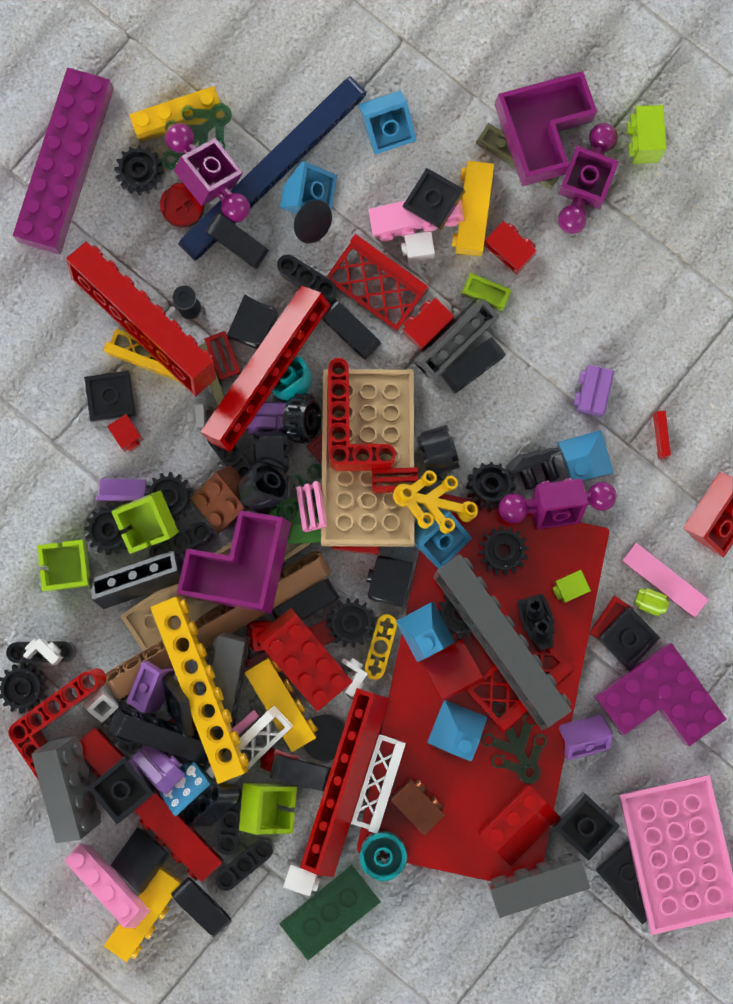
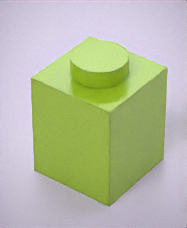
[552,570,591,603]

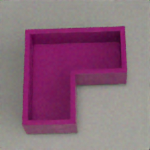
[494,71,597,187]
[176,510,291,614]
[593,643,727,746]

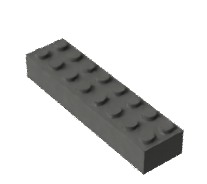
[433,554,572,730]

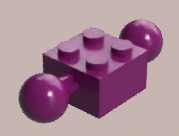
[165,123,250,223]
[558,123,619,234]
[499,478,617,530]

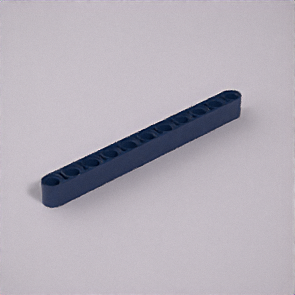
[178,76,367,261]

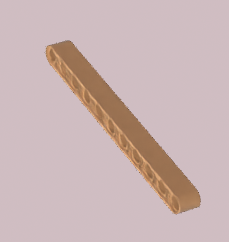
[105,551,331,699]

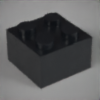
[87,755,158,824]
[552,792,620,861]

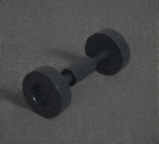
[173,286,201,319]

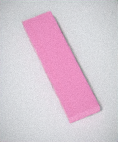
[622,543,709,618]

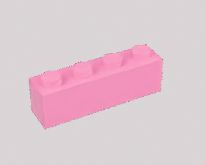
[368,199,465,242]
[64,844,151,928]

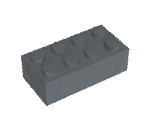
[31,735,101,843]
[488,853,590,918]

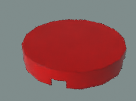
[160,182,205,228]

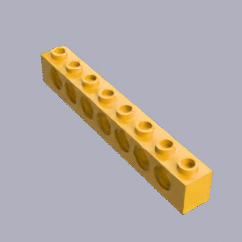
[150,597,249,784]

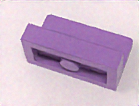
[96,479,146,503]
[127,661,175,713]
[559,715,613,761]

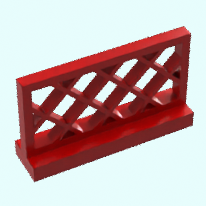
[326,234,429,331]
[467,636,574,734]

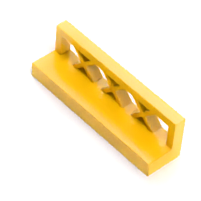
[103,328,179,382]

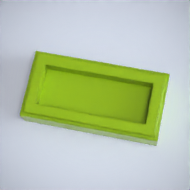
[461,272,511,311]

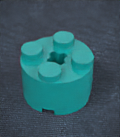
[360,830,407,881]

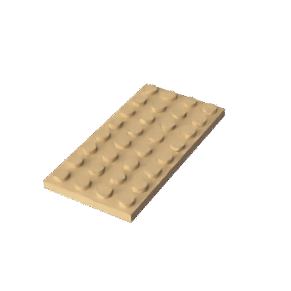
[321,369,414,547]

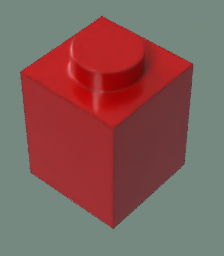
[107,414,144,452]
[247,620,272,651]

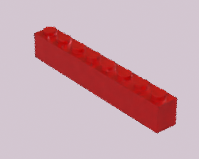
[201,286,331,452]
[300,688,390,877]
[79,726,224,883]

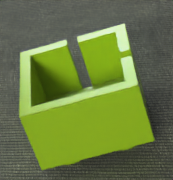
[626,105,666,164]
[111,490,179,554]
[37,539,92,592]
[239,783,297,835]

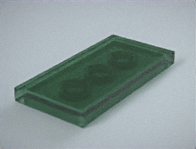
[279,864,381,961]

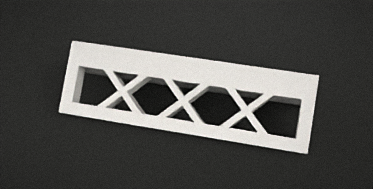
[206,705,293,784]
[351,734,406,833]

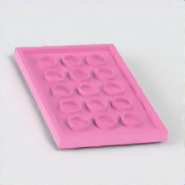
[618,775,733,935]

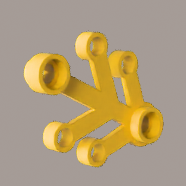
[393,471,478,534]

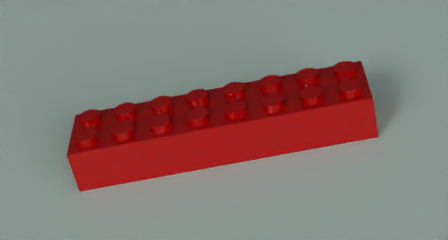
[66,241,215,397]

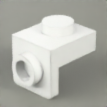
[23,639,63,665]
[341,658,367,697]

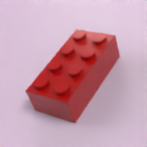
[255,608,353,712]

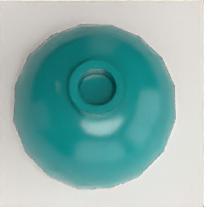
[272,355,312,401]

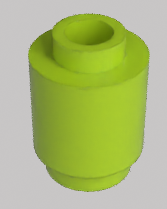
[633,588,669,617]

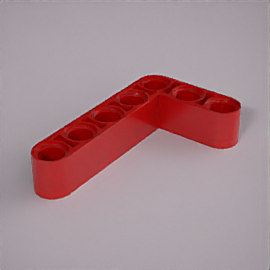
[328,358,396,471]
[8,668,106,779]

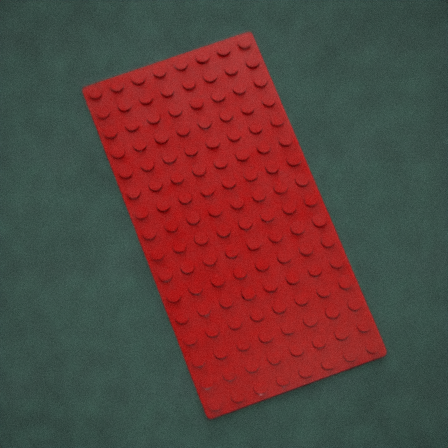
[357,494,609,882]

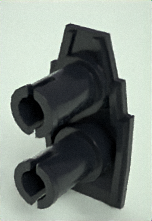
[506,448,562,490]
[517,594,555,651]

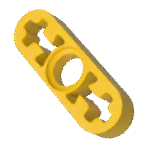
[364,614,397,680]

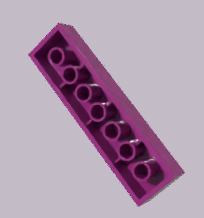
[12,67,114,255]

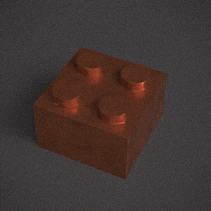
[190,465,251,534]
[391,778,445,836]

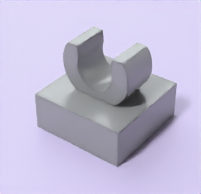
[187,404,213,429]

